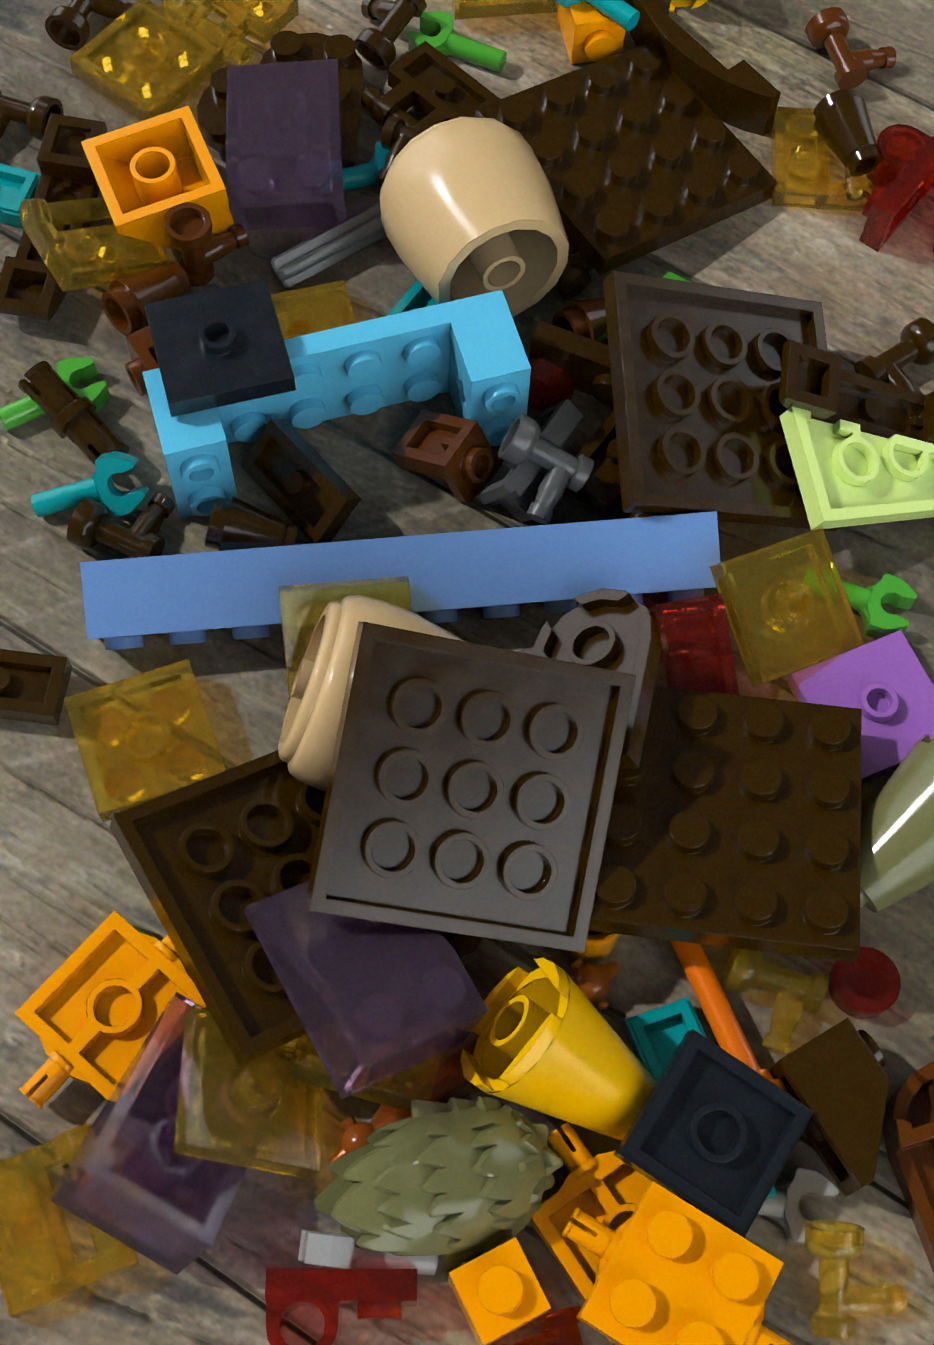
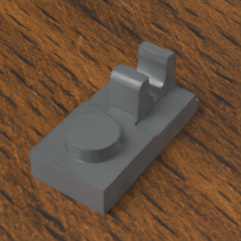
[475,399,584,523]

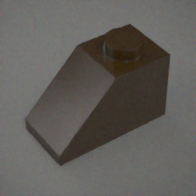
[770,1017,890,1197]

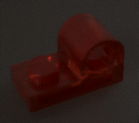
[859,124,934,252]
[649,593,739,695]
[265,1268,417,1345]

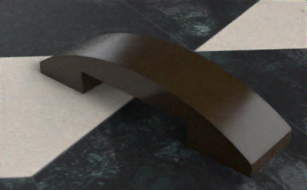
[624,0,781,136]
[0,113,107,321]
[779,340,934,444]

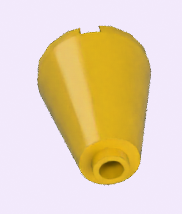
[461,957,656,1140]

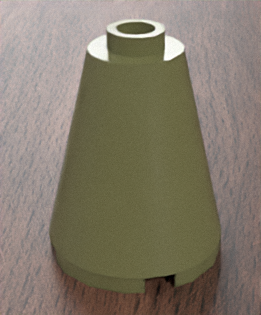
[860,734,934,913]

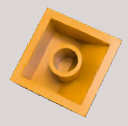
[81,106,234,250]

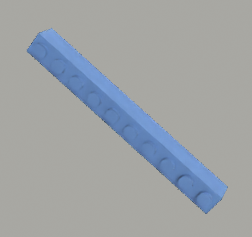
[80,511,722,650]

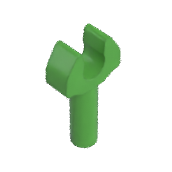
[408,11,507,73]
[0,357,110,431]
[797,568,917,639]

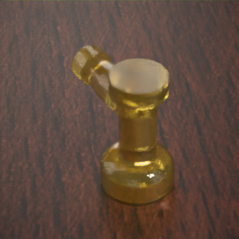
[721,948,829,1056]
[804,1220,907,1339]

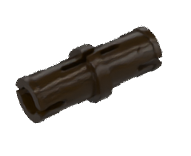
[18,361,130,465]

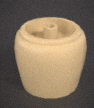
[380,117,569,317]
[278,595,466,792]

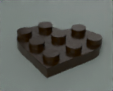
[197,31,365,173]
[518,588,661,769]

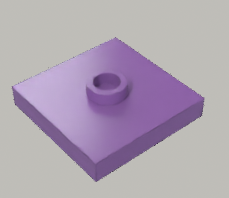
[787,630,934,785]

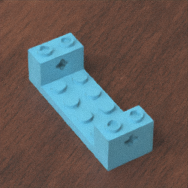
[142,290,531,518]

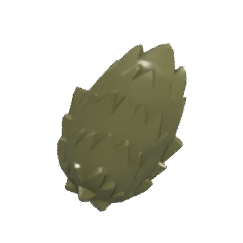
[314,1096,563,1268]

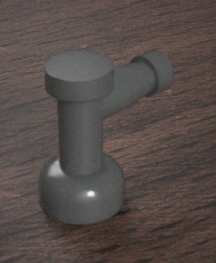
[498,413,594,525]

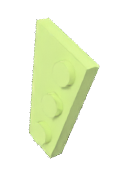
[779,406,934,530]

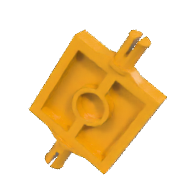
[14,910,209,1111]
[530,1122,652,1344]
[561,1181,794,1345]

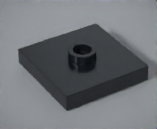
[144,279,296,417]
[614,1029,814,1238]

